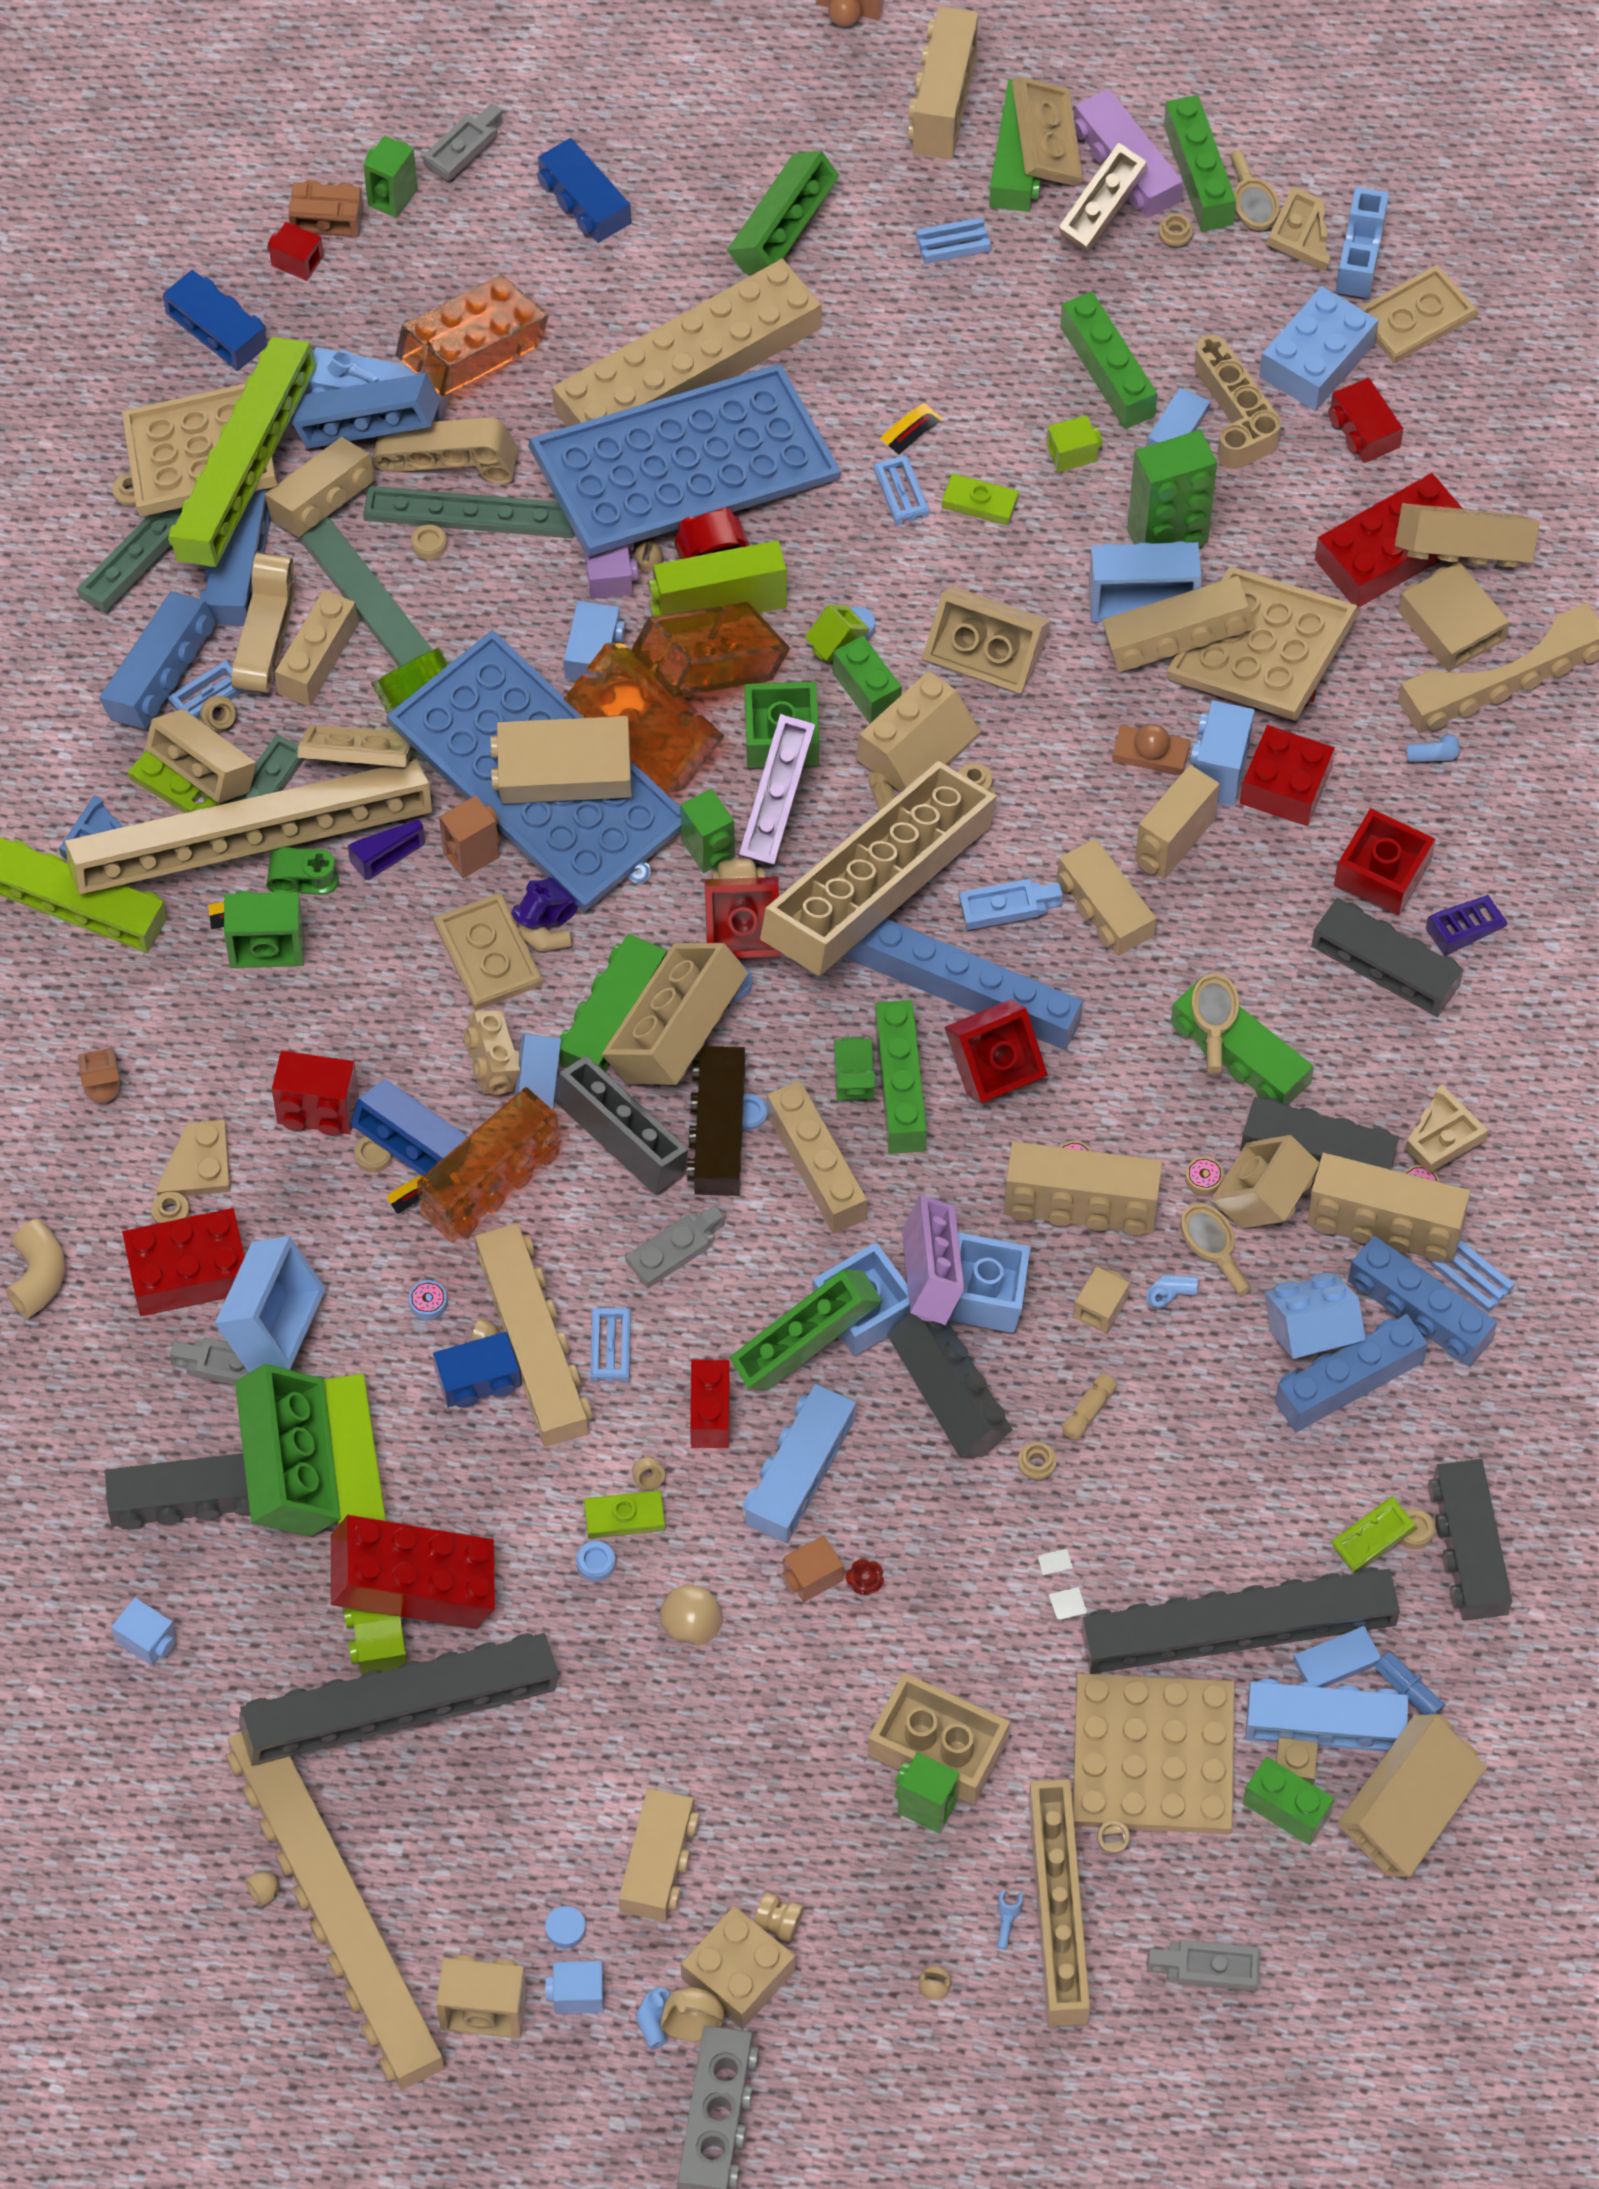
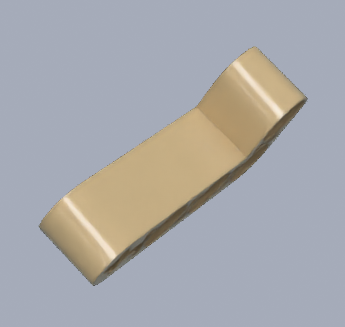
[1194,335,1281,469]
[372,418,518,484]
[231,553,295,693]

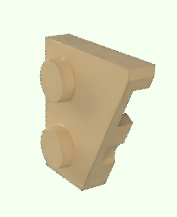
[1266,186,1330,271]
[1406,1085,1489,1174]
[157,1120,230,1196]

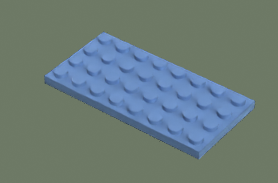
[528,363,841,557]
[386,629,681,912]

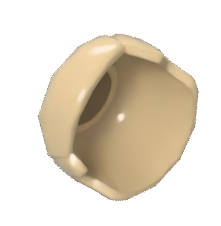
[660,1584,723,1646]
[660,1987,725,2042]

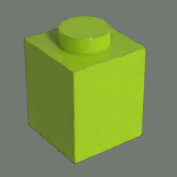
[1046,415,1102,473]
[805,605,870,662]

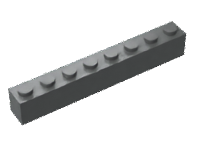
[1081,1567,1400,1674]
[239,1633,559,1766]

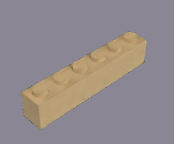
[474,1223,592,1447]
[1028,1779,1090,2027]

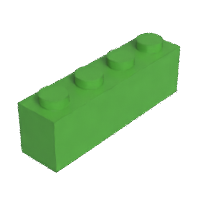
[989,79,1041,212]
[1164,95,1236,232]
[727,151,840,275]
[1060,291,1158,430]
[559,933,667,1072]
[1171,976,1314,1106]
[875,1000,927,1154]
[729,1269,882,1390]

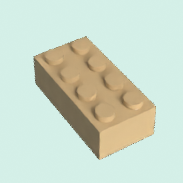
[908,6,979,160]
[601,943,749,1085]
[1004,1141,1162,1236]
[1307,1153,1471,1263]

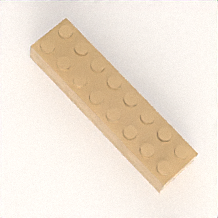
[552,258,822,427]
[760,761,997,976]

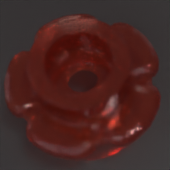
[846,1559,884,1596]

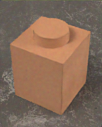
[781,1535,844,1603]

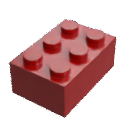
[122,1207,245,1317]

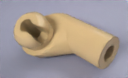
[519,924,572,952]

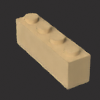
[1395,503,1540,567]
[1102,576,1255,673]
[767,1080,867,1234]

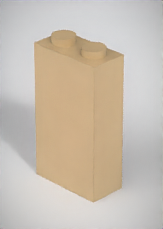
[491,716,632,804]
[1337,1714,1487,1877]

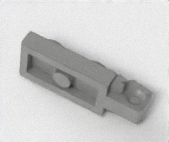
[423,103,503,182]
[625,1205,725,1289]
[170,1337,249,1385]
[1147,1940,1261,1991]

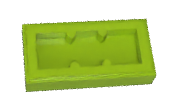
[941,473,1019,526]
[584,1490,665,1539]
[1331,1495,1417,1574]

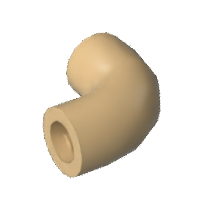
[5,1219,66,1319]

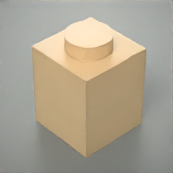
[1073,1266,1130,1334]

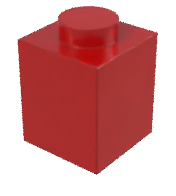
[267,222,324,281]

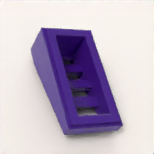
[348,820,425,881]
[1425,895,1508,956]

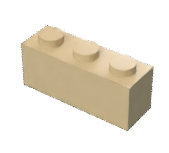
[1059,142,1148,253]
[264,437,376,537]
[275,589,358,707]
[145,709,256,803]
[1056,838,1157,956]
[618,1788,700,1922]

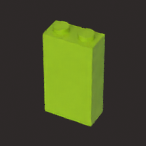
[648,540,787,632]

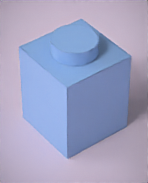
[111,1598,176,1666]
[545,1961,603,2014]

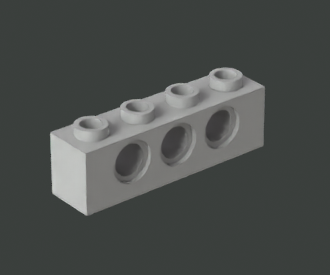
[678,2025,759,2189]

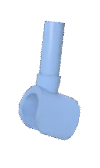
[327,350,378,383]
[997,1890,1023,1950]

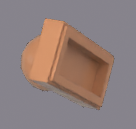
[816,0,883,27]
[1112,724,1191,775]
[78,1048,120,1103]

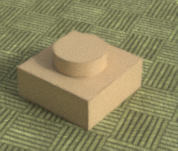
[1276,1737,1318,1784]

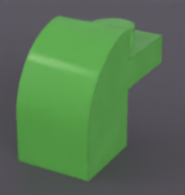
[834,1036,875,1100]

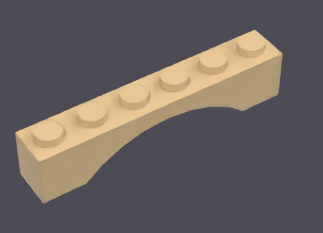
[1398,602,1599,734]

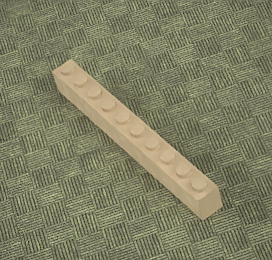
[65,760,432,894]
[225,1732,444,2091]

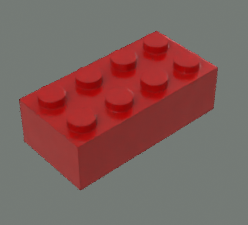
[1314,472,1463,608]
[331,1515,495,1629]

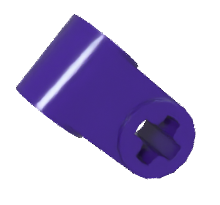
[511,877,578,929]

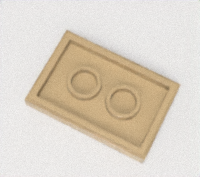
[1012,76,1084,186]
[1359,264,1478,364]
[298,724,414,767]
[433,892,543,1011]

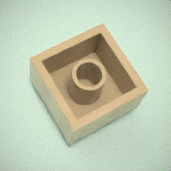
[1211,1135,1320,1228]
[681,1906,795,2030]
[436,1955,527,2039]

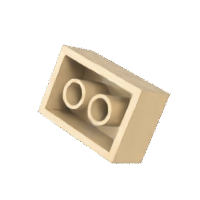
[868,1672,1010,1806]

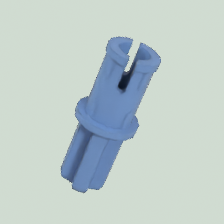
[1375,1652,1446,1715]

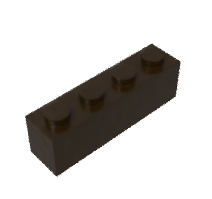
[687,1046,745,1196]

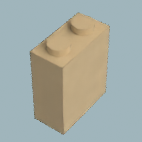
[1398,561,1510,672]
[1135,765,1220,880]

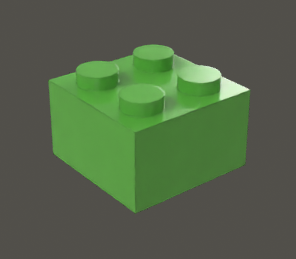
[744,682,819,768]
[224,890,304,968]

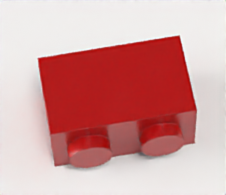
[1328,377,1404,463]
[690,1360,730,1448]

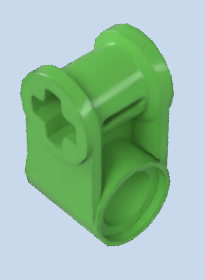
[266,847,339,895]

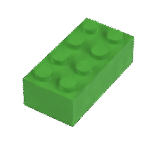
[1127,429,1217,548]
[235,1364,341,1537]

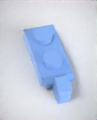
[959,879,1063,930]

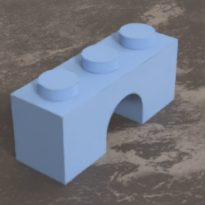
[1336,187,1389,299]

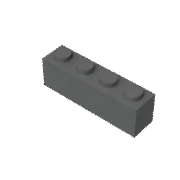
[1311,898,1464,1018]
[554,1055,689,1195]
[1240,1097,1399,1172]
[887,1312,1012,1458]
[105,1453,250,1529]
[1428,1459,1512,1621]

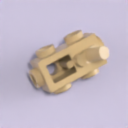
[464,1010,521,1095]

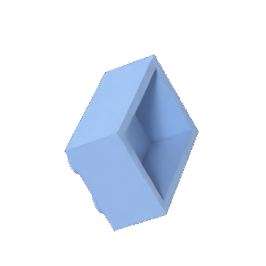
[1259,286,1379,411]
[1088,541,1201,622]
[214,1236,325,1373]

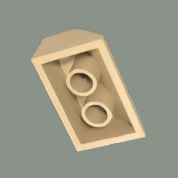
[922,586,1051,694]
[856,671,981,792]

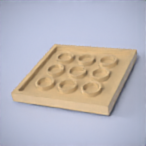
[122,383,277,517]
[1166,566,1359,721]
[1073,1673,1234,1834]

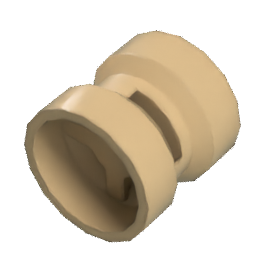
[753,1892,804,1943]

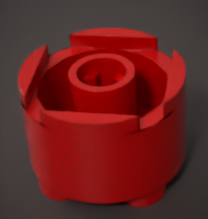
[674,508,750,559]

